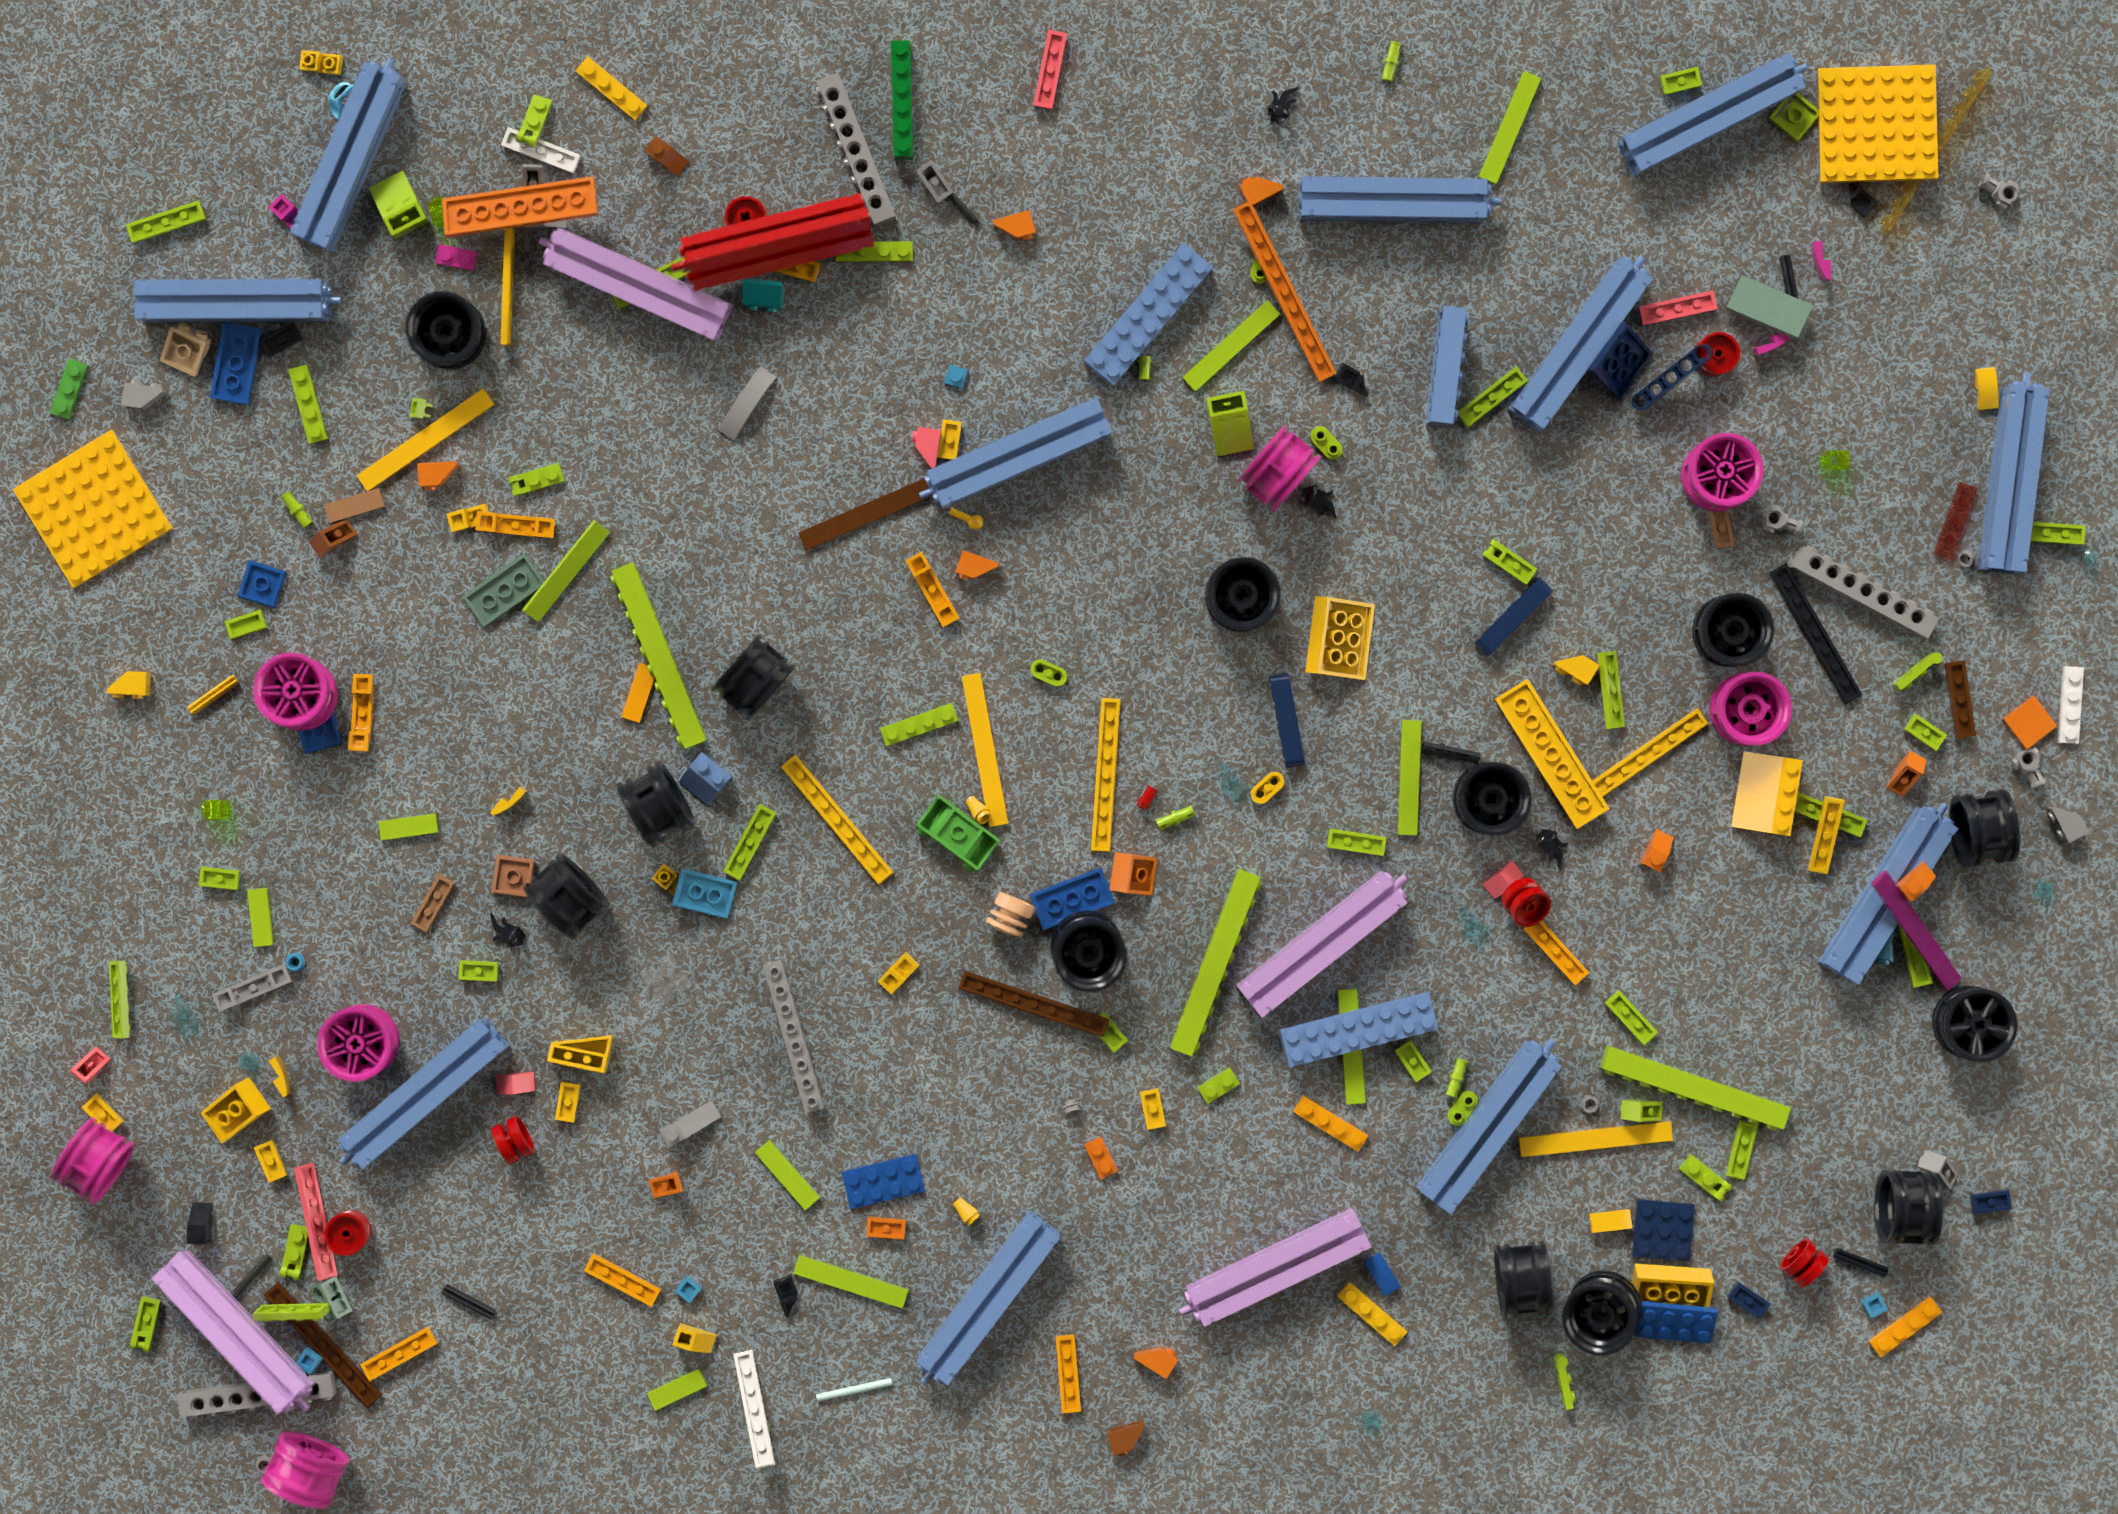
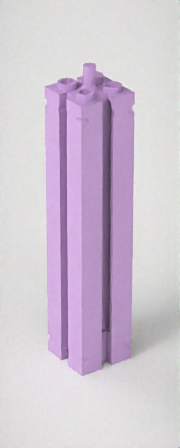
[539,228,734,340]
[1236,871,1408,1018]
[1179,1207,1372,1327]
[151,1250,315,1413]

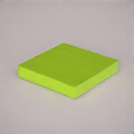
[1768,93,1819,142]

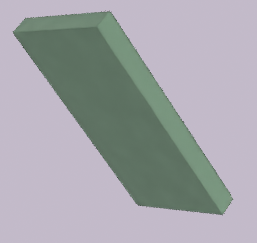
[1726,275,1813,340]
[462,553,545,628]

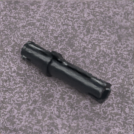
[1421,741,1480,764]

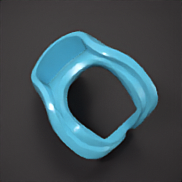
[328,82,354,120]

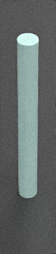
[816,1378,893,1402]

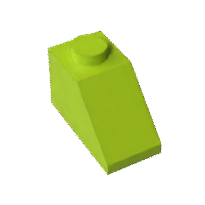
[1620,1099,1663,1122]

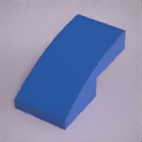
[1364,1252,1401,1297]

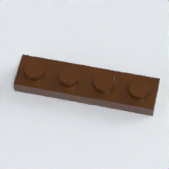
[1944,660,1976,739]

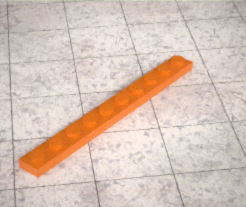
[1232,201,1336,382]

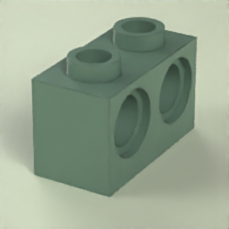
[310,1276,352,1322]

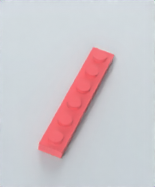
[294,1163,338,1281]

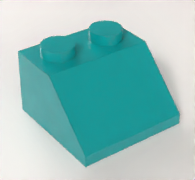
[742,279,785,313]

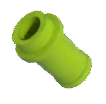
[1137,356,1153,380]

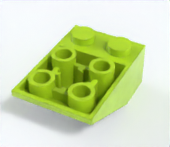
[369,170,430,239]
[1205,391,1254,457]

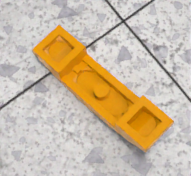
[476,511,555,538]
[905,551,959,627]
[348,674,374,752]

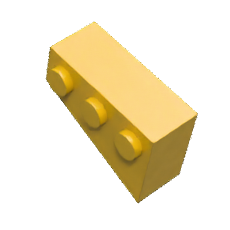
[547,1035,614,1074]

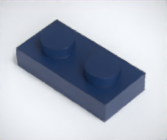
[1970,1189,2012,1214]
[1727,1281,1770,1319]

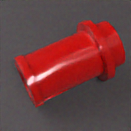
[1136,785,1158,810]

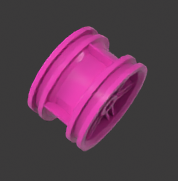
[1237,425,1321,512]
[1681,433,1764,512]
[253,652,338,731]
[1709,672,1792,745]
[317,1004,400,1081]
[50,1117,136,1206]
[261,1431,349,1509]

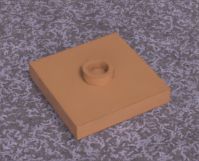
[491,854,536,898]

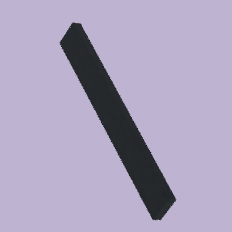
[1769,563,1863,705]

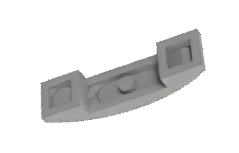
[718,366,776,441]
[212,964,292,1012]

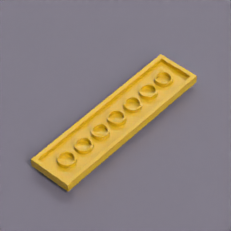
[1494,679,1609,829]

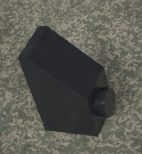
[187,1202,212,1245]

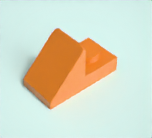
[648,1171,683,1198]

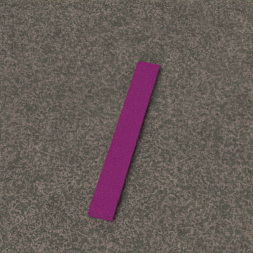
[1870,871,1962,991]

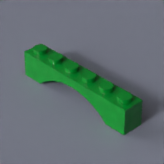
[891,40,913,160]

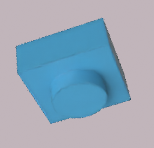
[944,364,968,389]
[675,1275,702,1303]
[1860,1292,1888,1319]
[296,1347,323,1375]

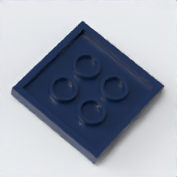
[1588,322,1653,400]
[1632,1199,1695,1262]

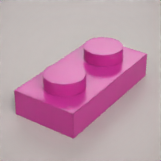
[435,244,477,271]

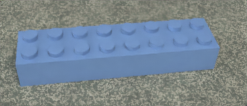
[1084,242,1213,387]
[1278,992,1438,1067]

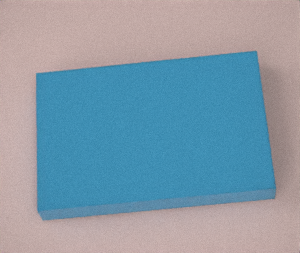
[672,868,738,919]

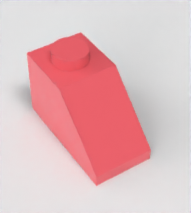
[912,427,941,469]

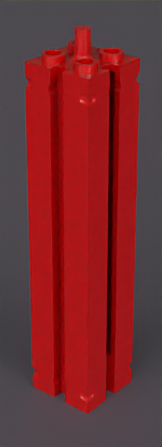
[671,193,874,291]

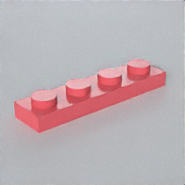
[1033,30,1067,110]
[1638,290,1718,326]

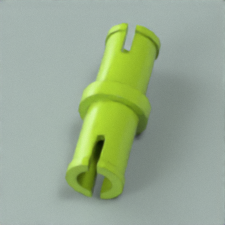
[1381,41,1402,82]
[280,490,313,528]
[1156,805,1196,831]
[1446,1058,1469,1098]

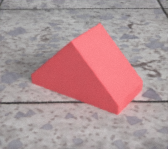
[1482,860,1524,899]
[70,1047,110,1084]
[495,1071,536,1094]

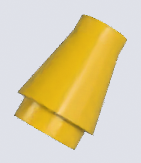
[966,796,991,824]
[952,1197,980,1226]

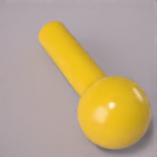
[948,507,983,530]

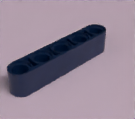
[1632,345,1713,410]
[1474,577,1553,657]
[1269,673,1305,768]

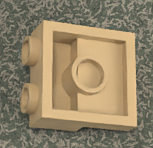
[160,322,212,377]

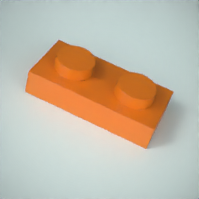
[1084,1136,1118,1179]
[866,1216,906,1240]

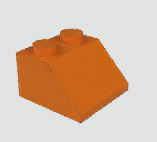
[1110,852,1158,896]

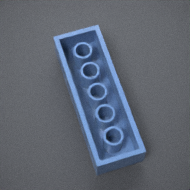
[1426,306,1469,427]

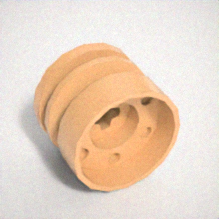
[986,891,1036,937]

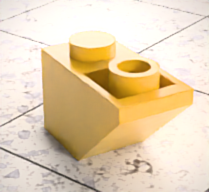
[1553,655,1600,686]
[106,671,151,699]
[673,1323,717,1353]

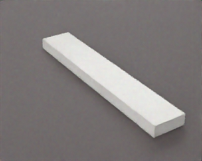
[733,1350,775,1469]

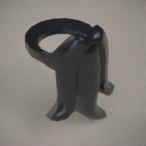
[1267,86,1299,124]
[1300,484,1337,518]
[1536,829,1568,870]
[490,913,526,948]

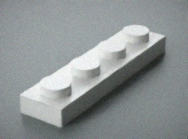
[501,127,581,174]
[2058,666,2084,744]

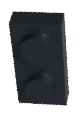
[259,322,304,358]

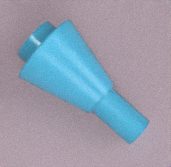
[1876,931,1895,966]

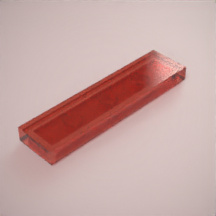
[1933,482,1978,560]

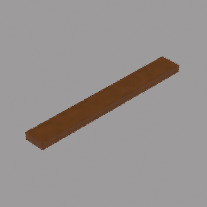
[798,478,933,550]
[958,970,1110,1037]
[264,1281,382,1408]

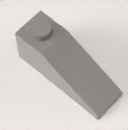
[660,1100,721,1148]

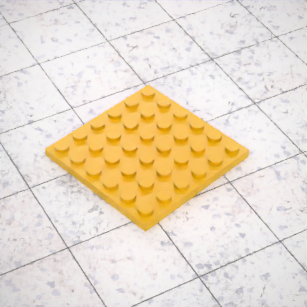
[1818,64,1938,183]
[13,429,173,588]

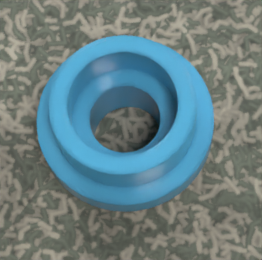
[286,953,305,972]

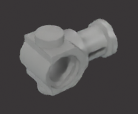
[1977,173,2019,209]
[1762,504,1803,536]
[2011,748,2047,788]

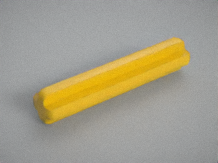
[187,675,239,715]

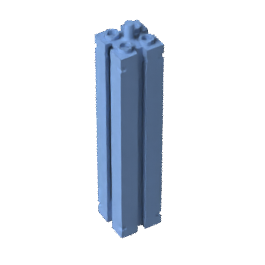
[1617,53,1808,177]
[290,57,407,253]
[1299,176,1501,223]
[1508,256,1653,432]
[134,279,341,323]
[1978,373,2050,575]
[919,397,1112,509]
[1818,803,1958,985]
[338,1016,510,1169]
[1416,1039,1562,1214]
[917,1209,1060,1385]

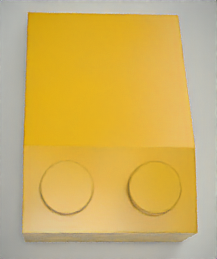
[200,1077,271,1144]

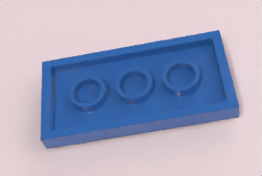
[209,322,263,405]
[1030,867,1115,930]
[841,1153,925,1209]
[1634,1301,1718,1344]

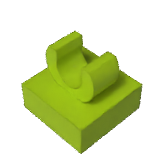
[409,398,433,419]

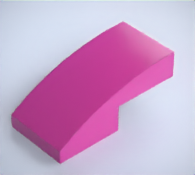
[268,194,299,229]
[1811,241,1831,282]
[1753,333,1790,356]

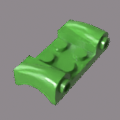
[915,795,1000,873]

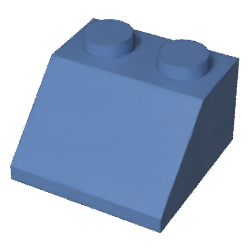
[679,752,733,806]

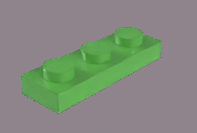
[49,359,89,420]

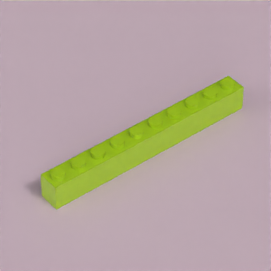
[610,562,708,749]
[1170,868,1262,1057]
[1599,1045,1791,1131]

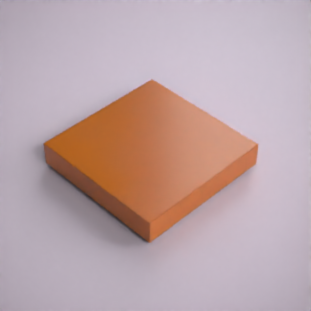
[2003,696,2057,749]

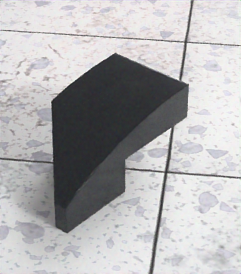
[1849,182,1878,218]
[1333,363,1369,397]
[773,1274,798,1317]

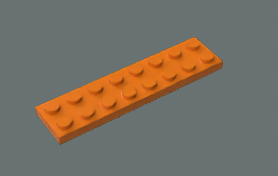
[442,177,598,238]

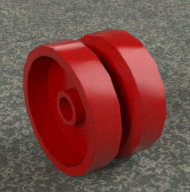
[724,196,768,226]
[1695,332,1740,377]
[1501,878,1551,927]
[491,1115,535,1165]
[324,1210,372,1256]
[1780,1238,1829,1288]

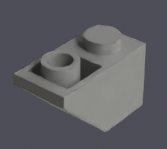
[121,380,168,410]
[2047,807,2090,843]

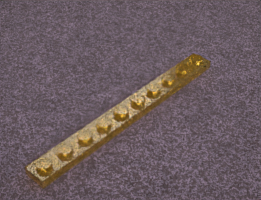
[1879,66,1994,234]

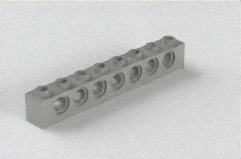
[815,72,896,227]
[1789,545,1939,639]
[763,959,825,1114]
[177,1371,337,1420]

